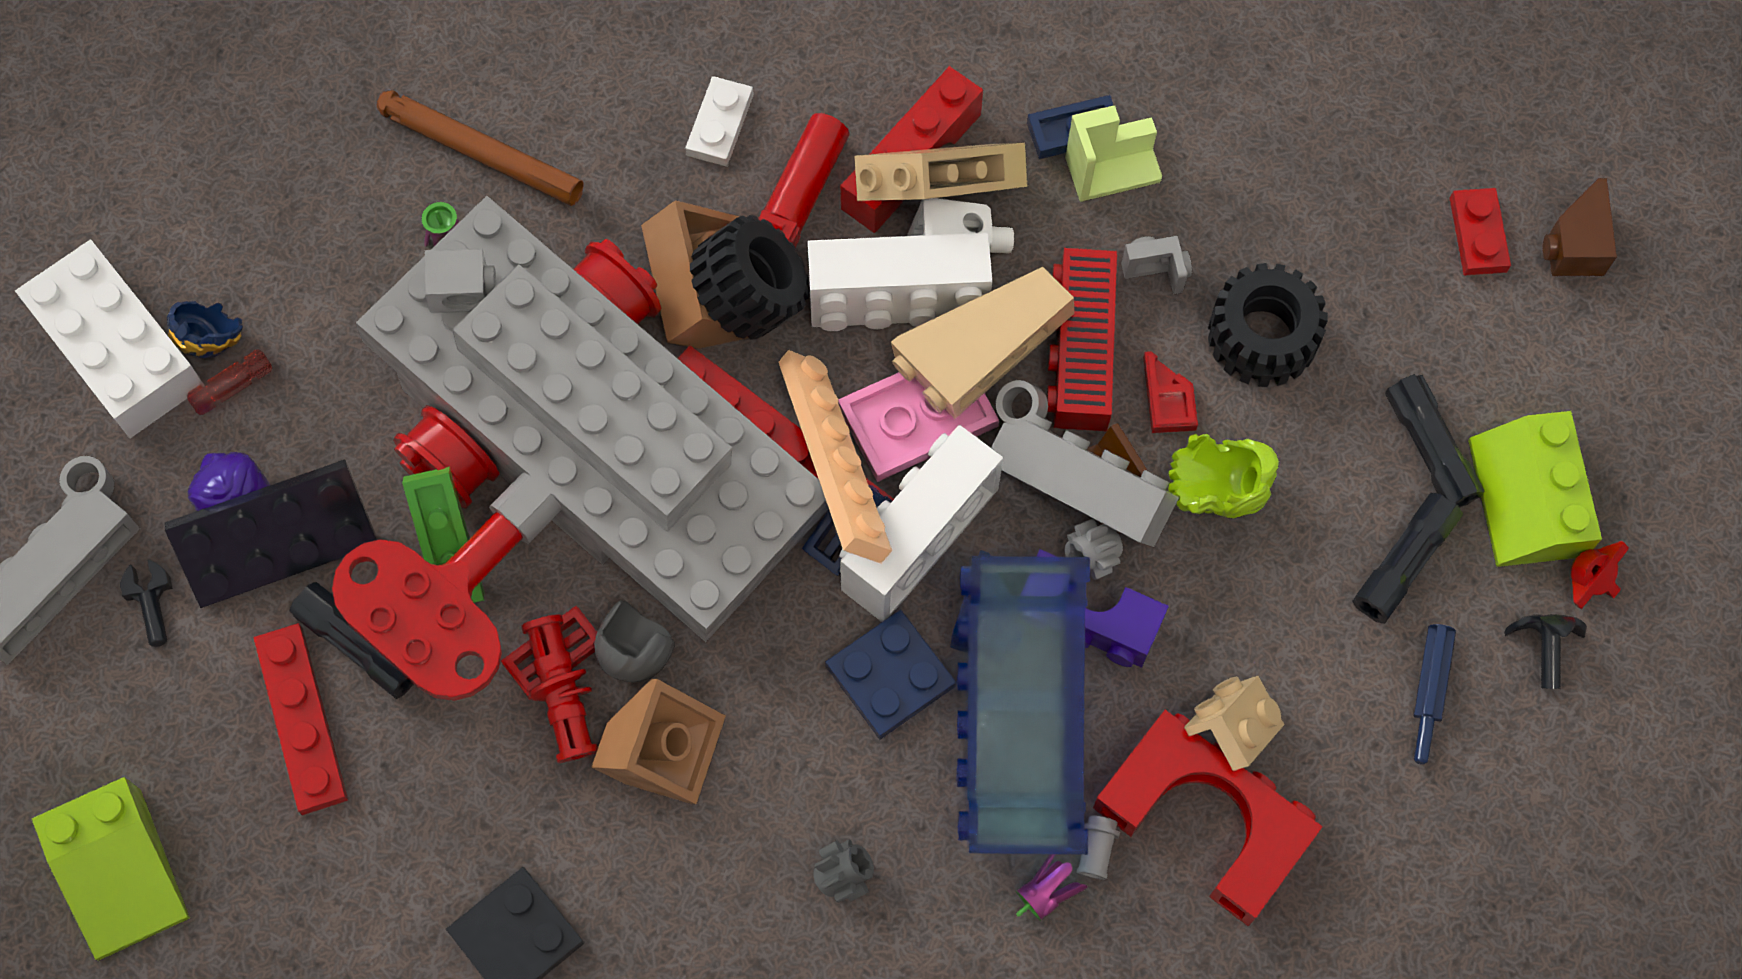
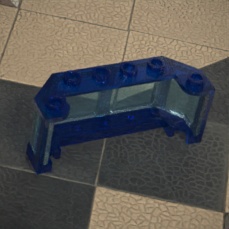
[956,556,1090,855]

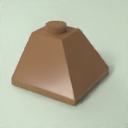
[591,679,726,804]

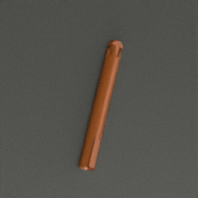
[377,90,584,206]

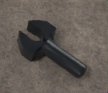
[120,559,173,647]

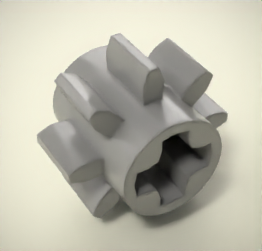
[1065,519,1123,580]

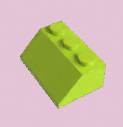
[1468,411,1602,567]

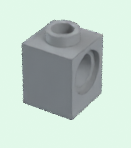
[425,249,496,313]

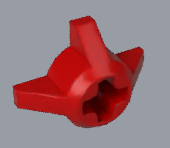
[1571,541,1629,610]

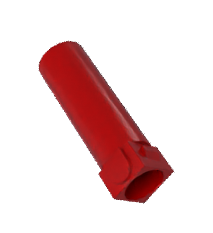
[759,113,850,248]

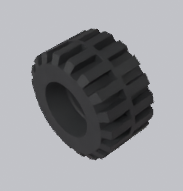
[690,215,810,340]
[1208,263,1328,387]

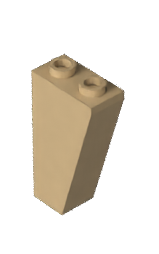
[854,143,1027,201]
[891,267,1074,419]

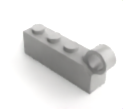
[991,380,1179,547]
[0,456,140,665]

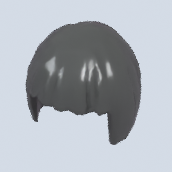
[594,600,675,683]

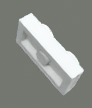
[685,76,754,167]

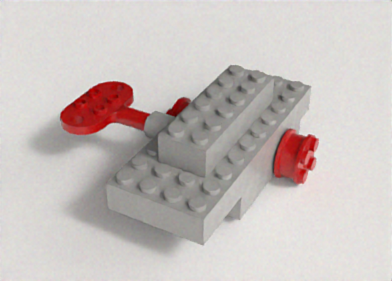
[332,196,829,701]

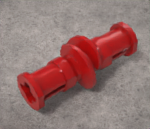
[521,614,598,763]

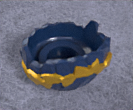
[167,301,243,359]

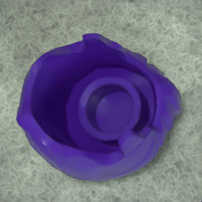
[187,452,270,511]

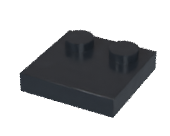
[446,867,585,979]

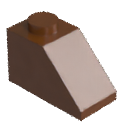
[1543,178,1617,276]

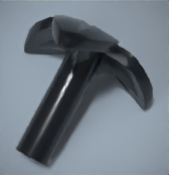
[1504,614,1587,689]

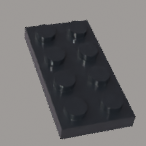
[165,459,377,608]

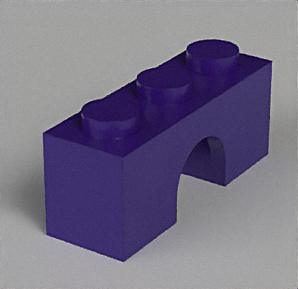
[1014,549,1169,668]

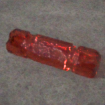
[186,349,273,415]

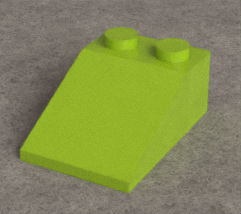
[32,777,190,961]

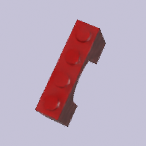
[1093,710,1323,926]

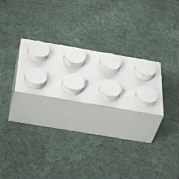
[808,233,992,331]
[15,239,205,438]
[839,424,1003,622]

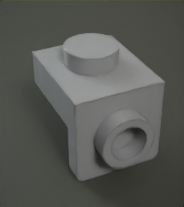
[1121,236,1192,294]

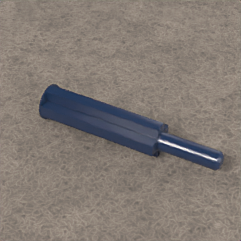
[1413,624,1456,765]

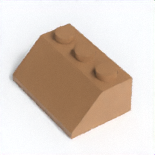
[641,200,748,349]

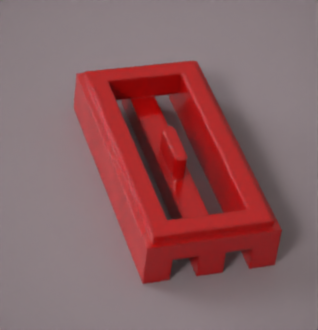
[501,605,597,700]

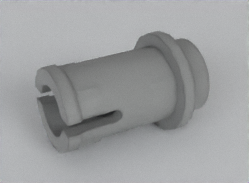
[1076,815,1120,880]

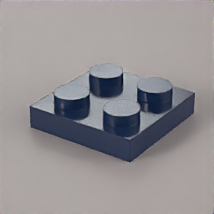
[825,610,956,740]

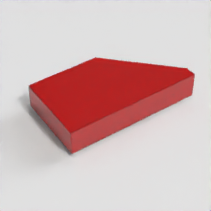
[1143,351,1198,433]

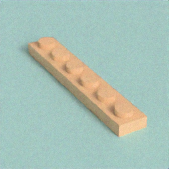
[778,350,892,563]

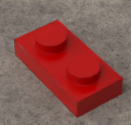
[1450,188,1511,276]

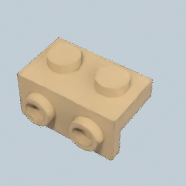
[1184,676,1284,771]

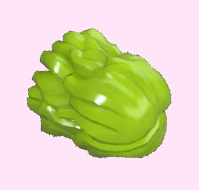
[1168,434,1279,519]

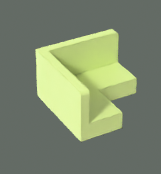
[1065,105,1162,202]

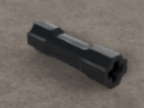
[1385,374,1485,508]
[1352,492,1463,624]
[289,582,414,699]

